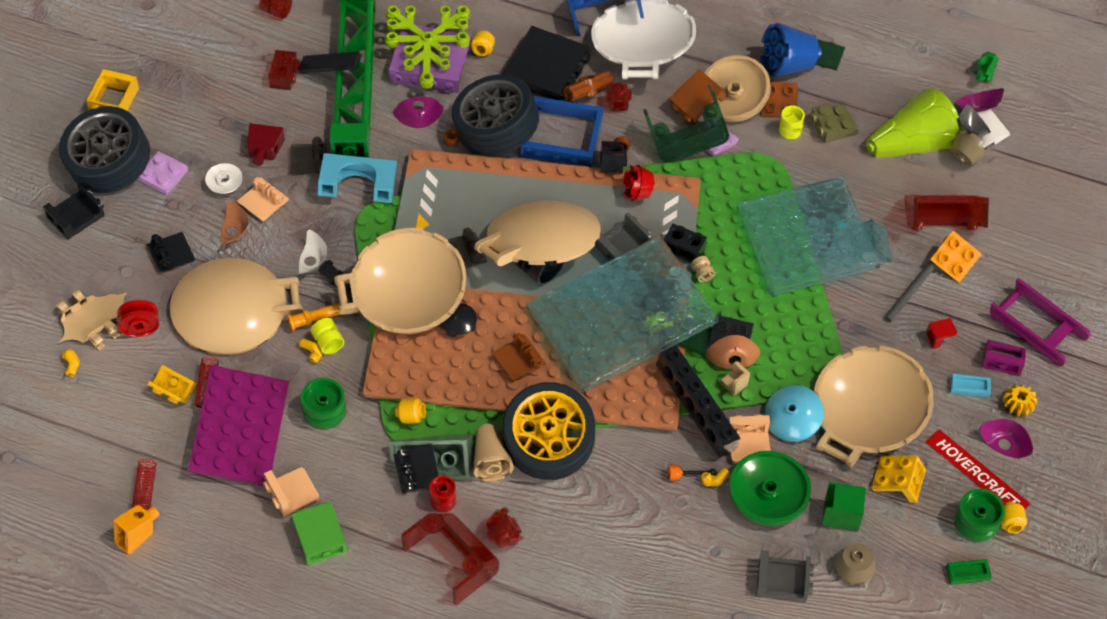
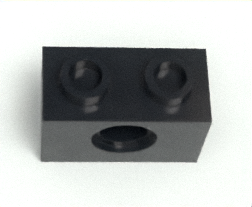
[600,141,627,173]

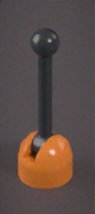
[668,464,717,481]

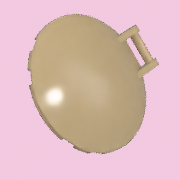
[474,200,601,267]
[334,228,467,334]
[170,258,303,356]
[814,346,934,468]

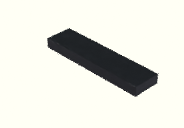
[298,51,362,74]

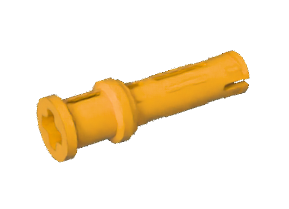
[287,303,340,331]

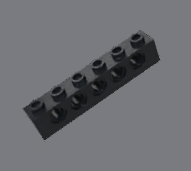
[656,345,741,458]

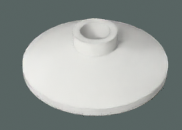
[205,163,243,194]

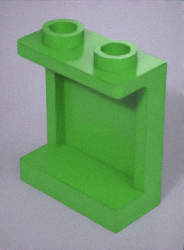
[291,501,347,565]

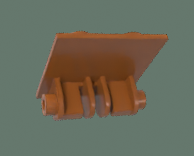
[761,82,798,117]
[492,333,546,382]

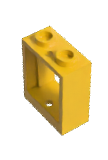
[86,69,139,111]

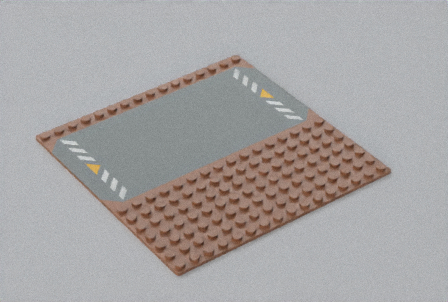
[363,149,700,431]

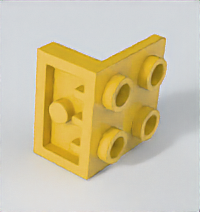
[871,455,926,503]

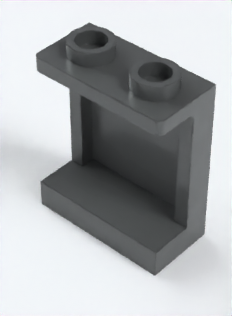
[594,213,652,270]
[756,550,814,603]

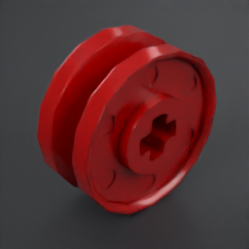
[117,300,159,337]

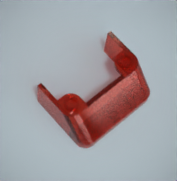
[904,195,989,230]
[401,513,499,606]

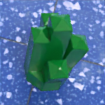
[972,51,999,82]

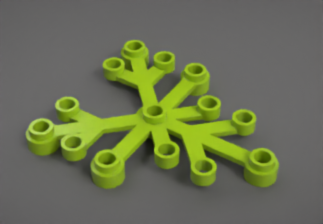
[385,5,470,89]

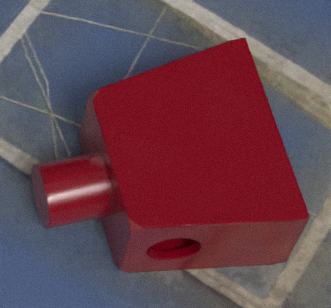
[247,123,285,165]

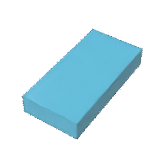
[950,373,991,398]

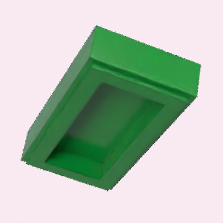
[946,559,992,585]

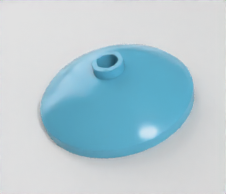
[764,385,824,442]

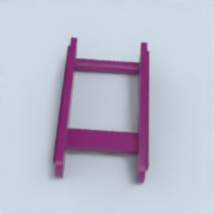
[990,278,1091,366]

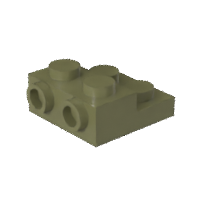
[810,103,859,143]

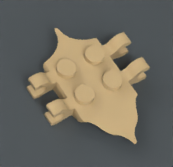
[56,289,127,350]

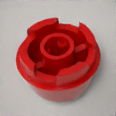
[622,165,655,201]

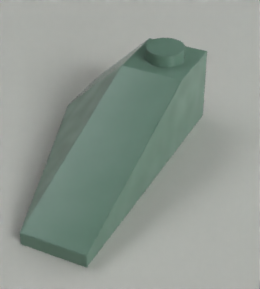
[389,434,474,480]

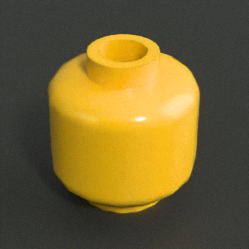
[471,31,495,57]
[395,398,426,424]
[1001,502,1027,534]

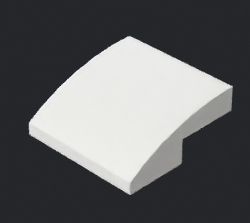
[959,109,1010,148]

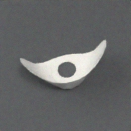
[298,230,327,275]

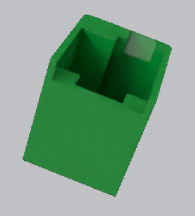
[822,482,866,531]

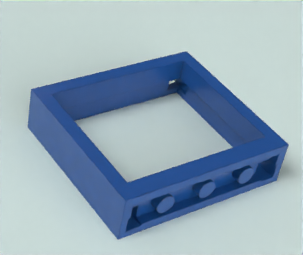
[520,96,604,167]

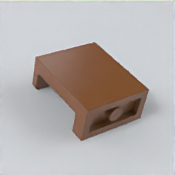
[669,69,727,126]

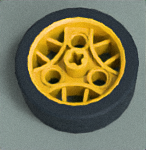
[503,382,595,480]

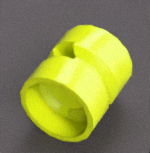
[779,105,805,139]
[310,318,345,355]

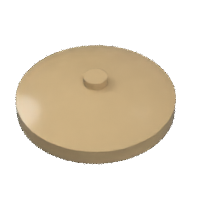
[705,55,771,122]

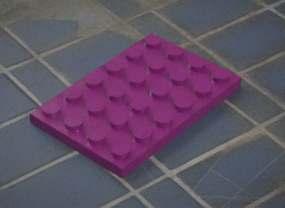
[188,365,289,487]

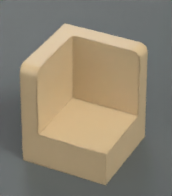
[720,361,750,396]

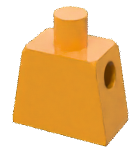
[113,505,159,555]

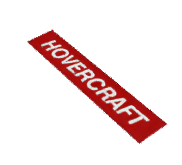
[926,429,1031,509]

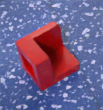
[926,318,957,349]

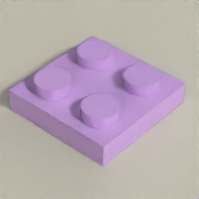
[137,151,189,195]

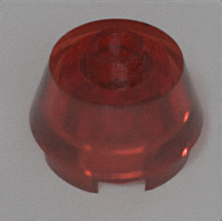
[486,506,524,548]

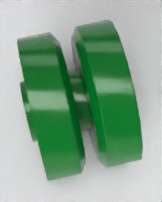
[301,378,347,429]
[955,489,1005,542]

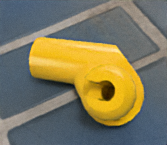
[299,339,322,363]
[62,349,80,377]
[701,468,730,487]

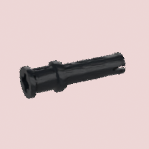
[318,260,353,303]

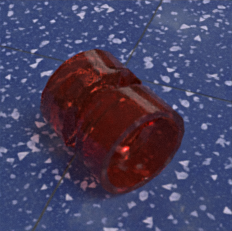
[259,0,292,19]

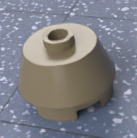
[951,130,988,166]
[835,544,876,585]

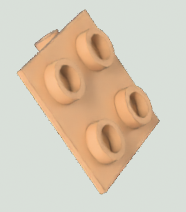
[237,177,289,222]

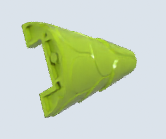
[866,88,962,158]

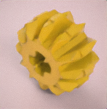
[1003,383,1037,417]

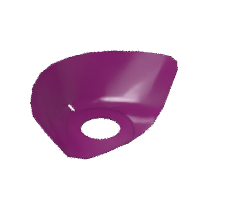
[956,88,1004,112]
[393,97,444,128]
[980,419,1033,458]

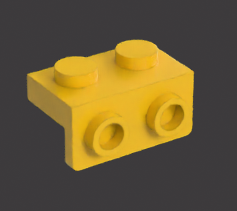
[147,365,197,405]

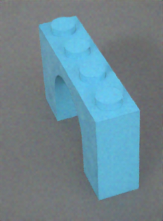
[318,153,397,203]

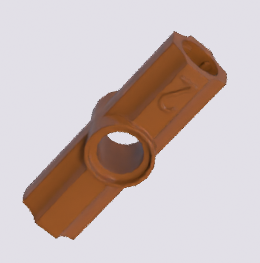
[563,71,614,102]

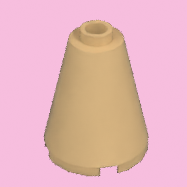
[473,423,514,481]

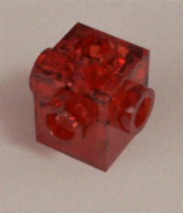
[606,83,632,111]

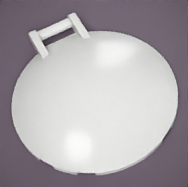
[591,0,696,79]

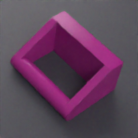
[982,340,1026,376]

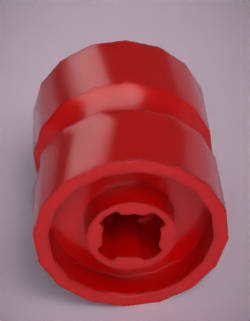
[429,476,456,513]

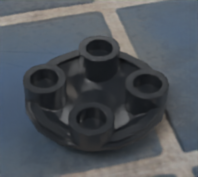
[440,303,477,337]

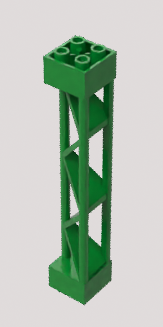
[330,0,376,158]

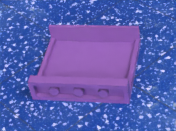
[389,25,472,93]

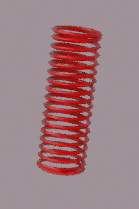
[194,356,219,409]
[132,459,157,509]

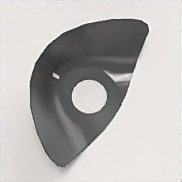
[959,104,991,138]

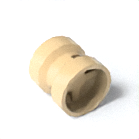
[691,256,715,283]

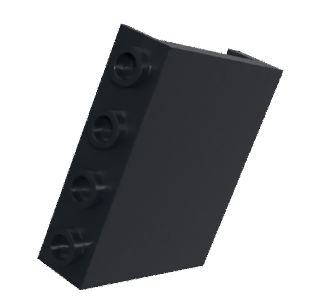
[502,26,590,101]

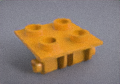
[930,230,981,283]

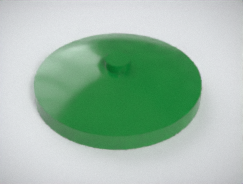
[729,451,811,526]

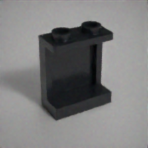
[43,183,105,240]

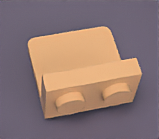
[729,414,771,464]
[263,467,319,517]

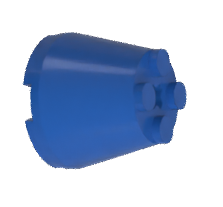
[760,23,822,77]

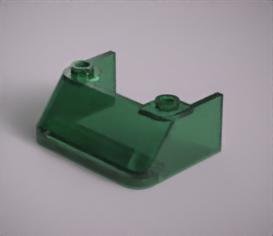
[643,85,729,163]

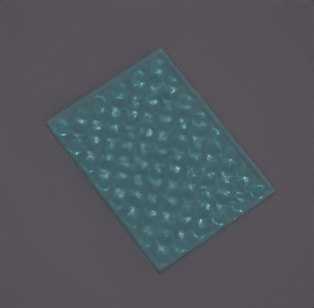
[526,236,719,393]

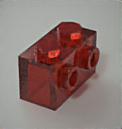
[268,50,300,90]

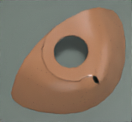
[221,201,248,245]
[705,335,760,369]

